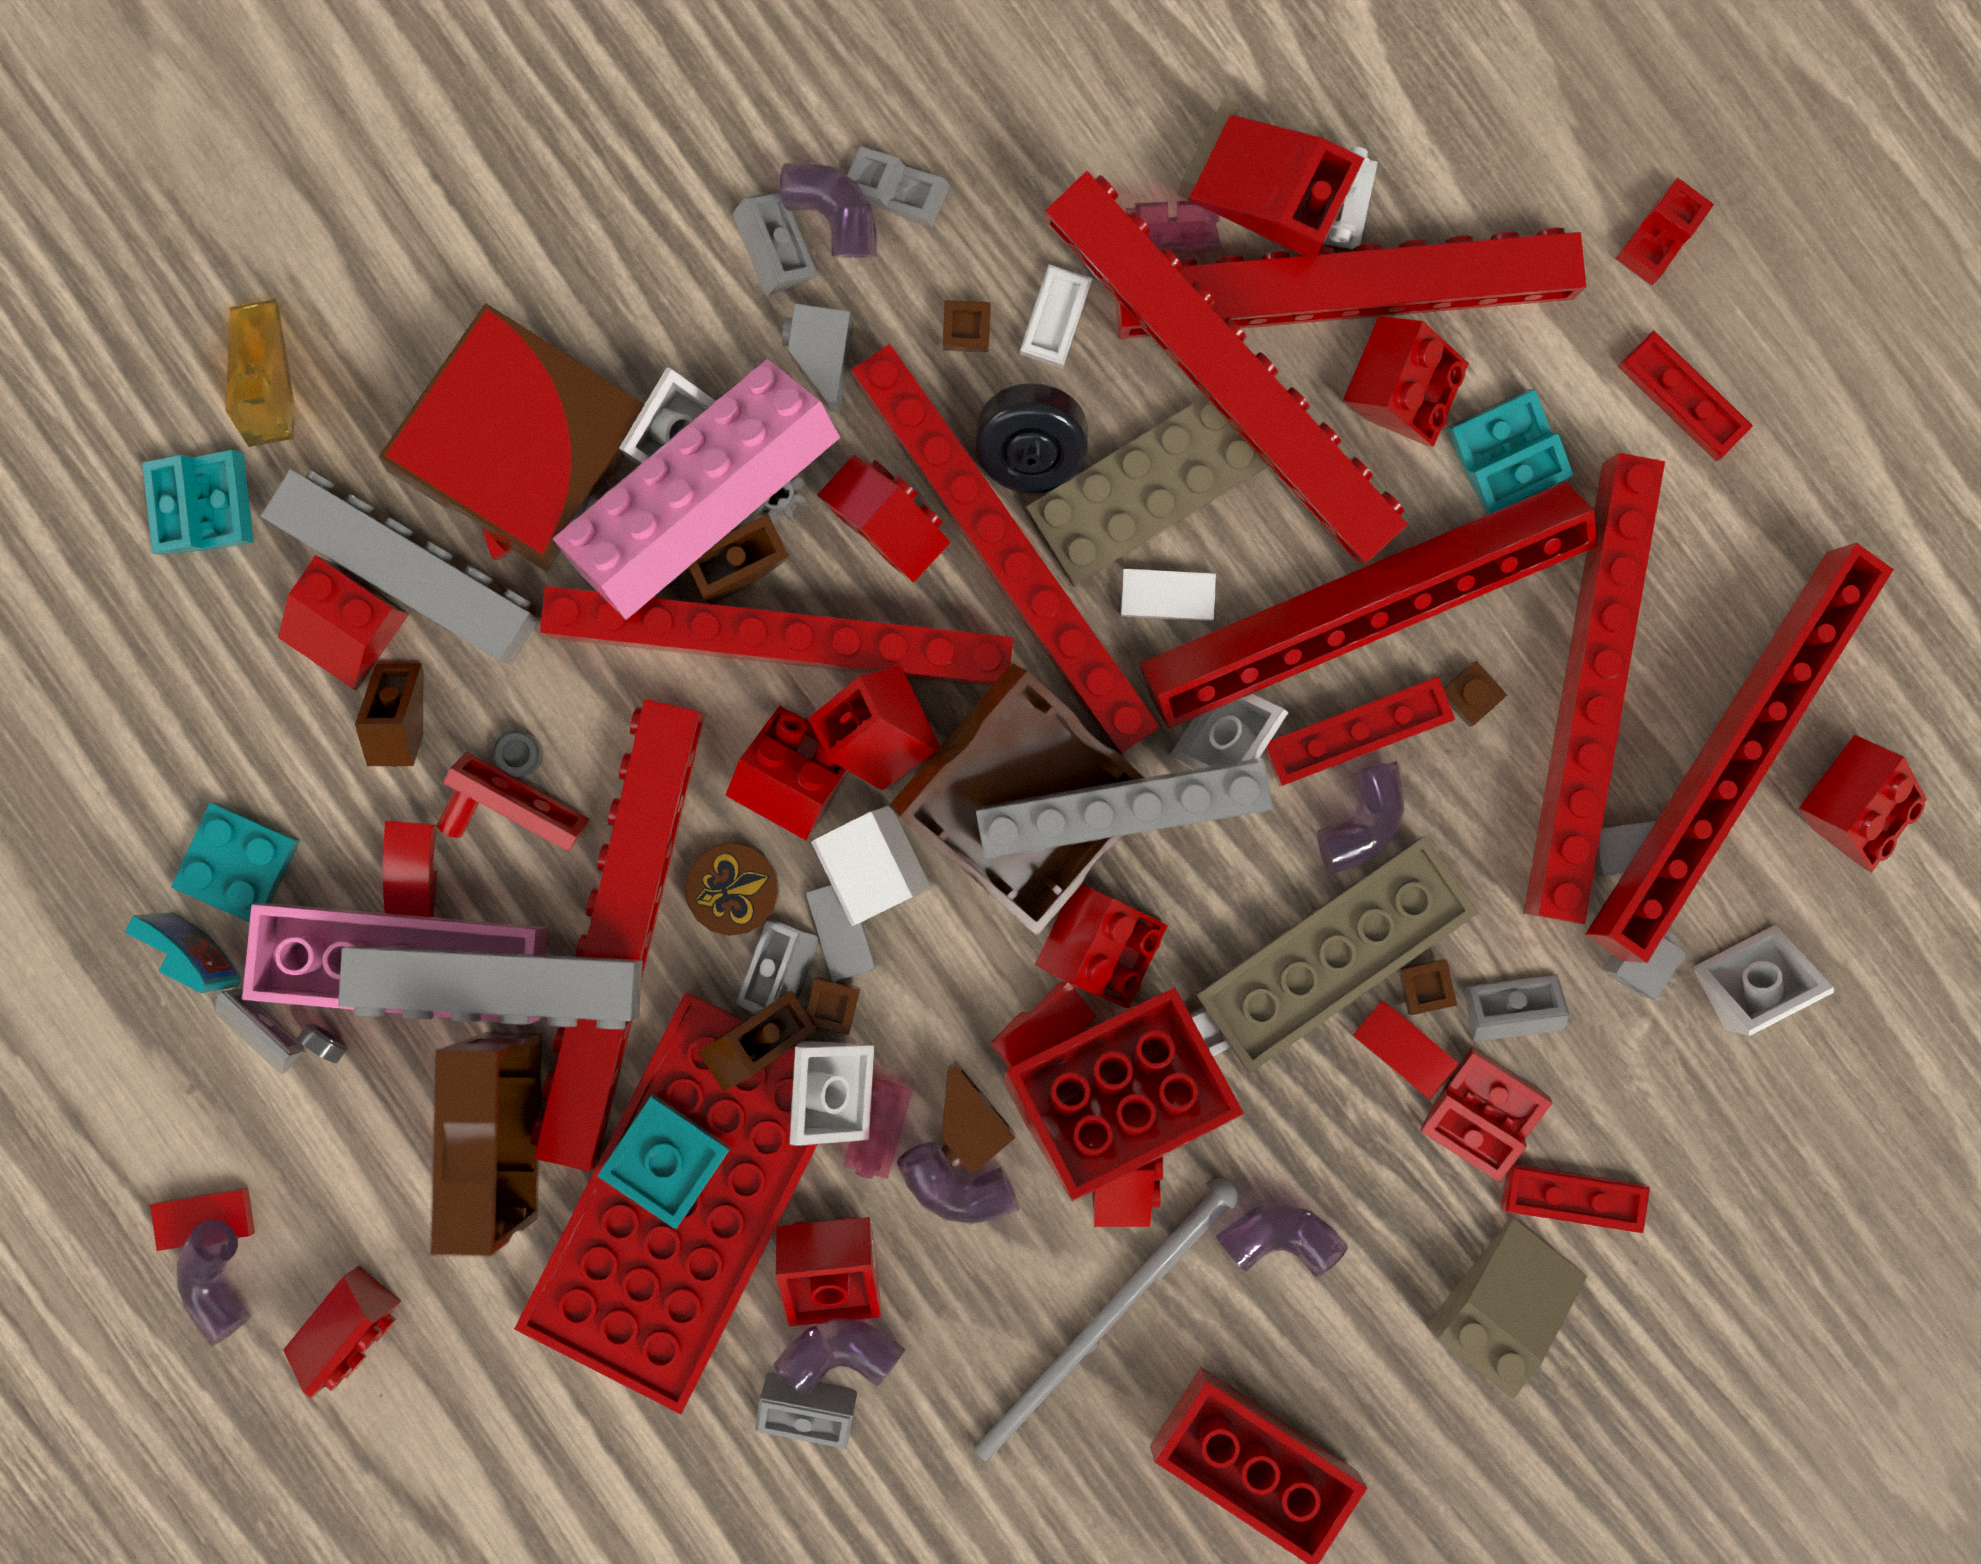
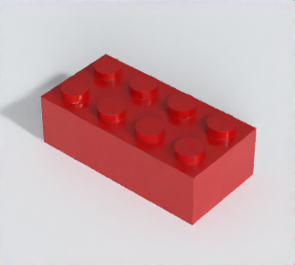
[1150,1367,1368,1564]

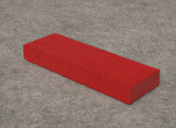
[1617,330,1753,461]
[1501,1164,1650,1233]

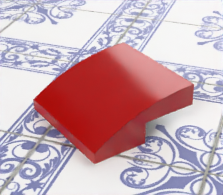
[1420,1047,1552,1182]

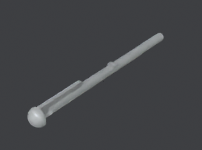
[974,1178,1238,1462]

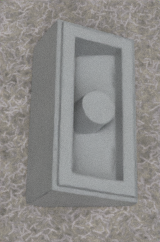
[733,191,818,295]
[806,885,877,981]
[735,918,820,1013]
[1465,974,1570,1042]
[215,988,305,1074]
[755,1374,857,1449]

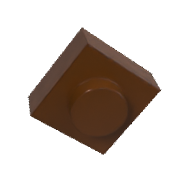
[943,300,991,353]
[1443,661,1508,727]
[1398,959,1457,1015]
[806,977,861,1035]

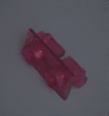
[1125,200,1220,250]
[843,1077,913,1179]

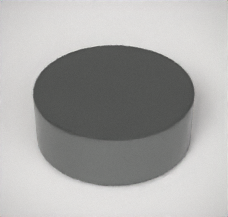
[493,731,543,777]
[297,1023,347,1063]

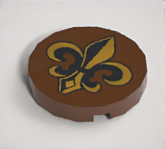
[685,843,780,936]

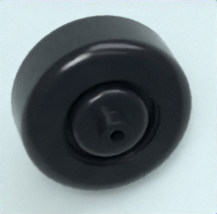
[976,383,1088,493]

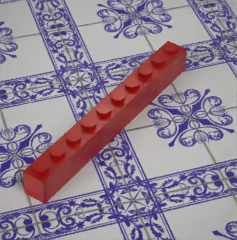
[1043,171,1408,564]
[1115,227,1586,339]
[851,343,1160,755]
[1523,453,1665,924]
[1139,482,1598,729]
[1585,542,1894,963]
[540,586,1013,687]
[531,699,705,1172]

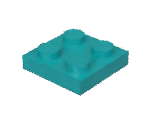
[171,802,300,923]
[597,1095,732,1229]

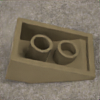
[1426,1216,1587,1399]

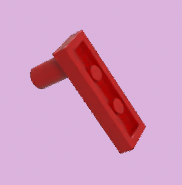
[437,751,590,852]

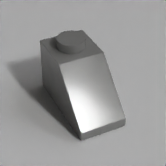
[782,304,853,413]

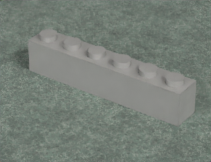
[261,469,540,665]
[976,758,1273,859]
[338,946,643,1029]

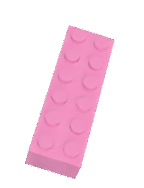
[553,359,840,620]
[242,903,548,1025]

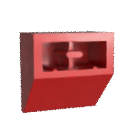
[1343,316,1469,447]
[808,666,942,791]
[725,705,848,841]
[1799,735,1927,873]
[1035,884,1168,1009]
[283,1266,401,1399]

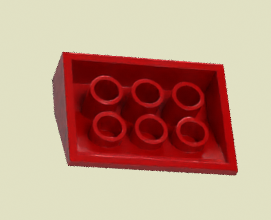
[1004,987,1244,1202]

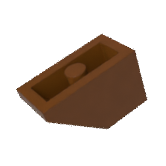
[689,515,789,604]
[355,663,424,767]
[698,991,817,1091]
[941,1060,1015,1175]

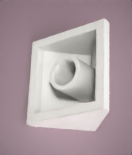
[619,367,715,466]
[1170,694,1288,770]
[811,806,931,926]
[1694,924,1834,1036]
[790,1041,874,1146]

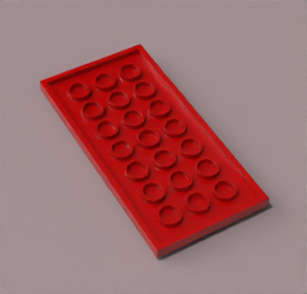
[514,991,818,1415]

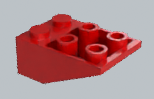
[1188,114,1365,261]

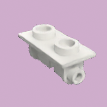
[1324,147,1378,251]

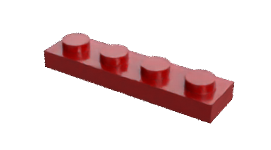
[1265,676,1456,787]

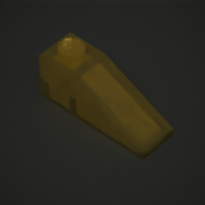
[225,299,295,447]

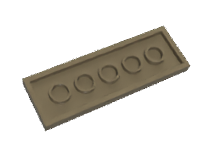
[1026,396,1268,587]
[1194,836,1478,1073]

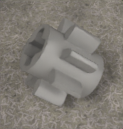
[754,477,807,525]

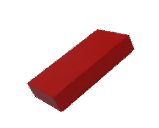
[150,1187,255,1251]

